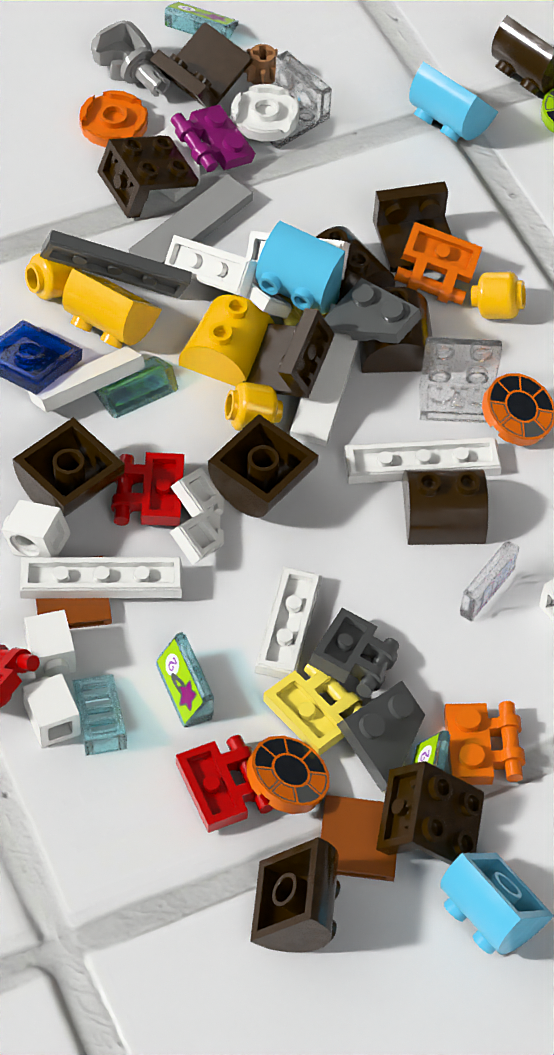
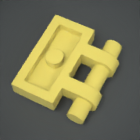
[263,664,363,756]

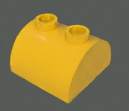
[62,269,162,349]
[179,295,275,387]

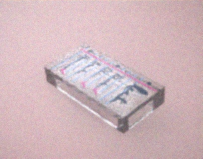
[460,540,520,622]

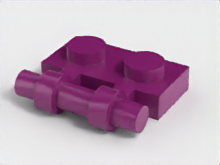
[170,104,256,172]

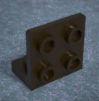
[150,23,253,108]
[97,135,199,218]
[373,181,452,273]
[243,308,335,398]
[376,761,484,865]

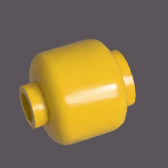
[25,252,82,300]
[471,271,526,320]
[225,382,283,431]

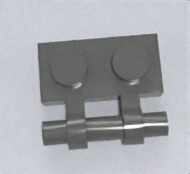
[308,608,399,698]

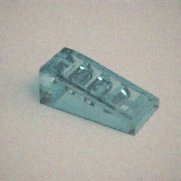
[72,674,127,756]

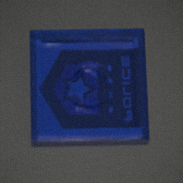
[0,320,82,395]

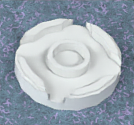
[231,84,300,142]

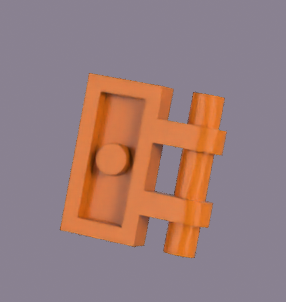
[394,222,483,305]
[444,701,526,785]

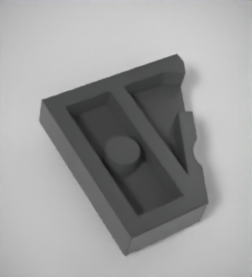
[324,278,422,343]
[336,681,425,792]

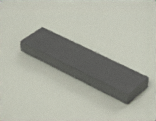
[40,230,192,298]

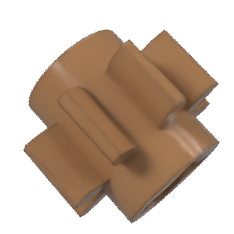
[244,44,284,85]

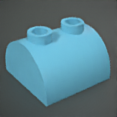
[409,61,498,142]
[255,220,345,314]
[440,853,554,955]

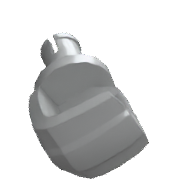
[91,20,170,97]

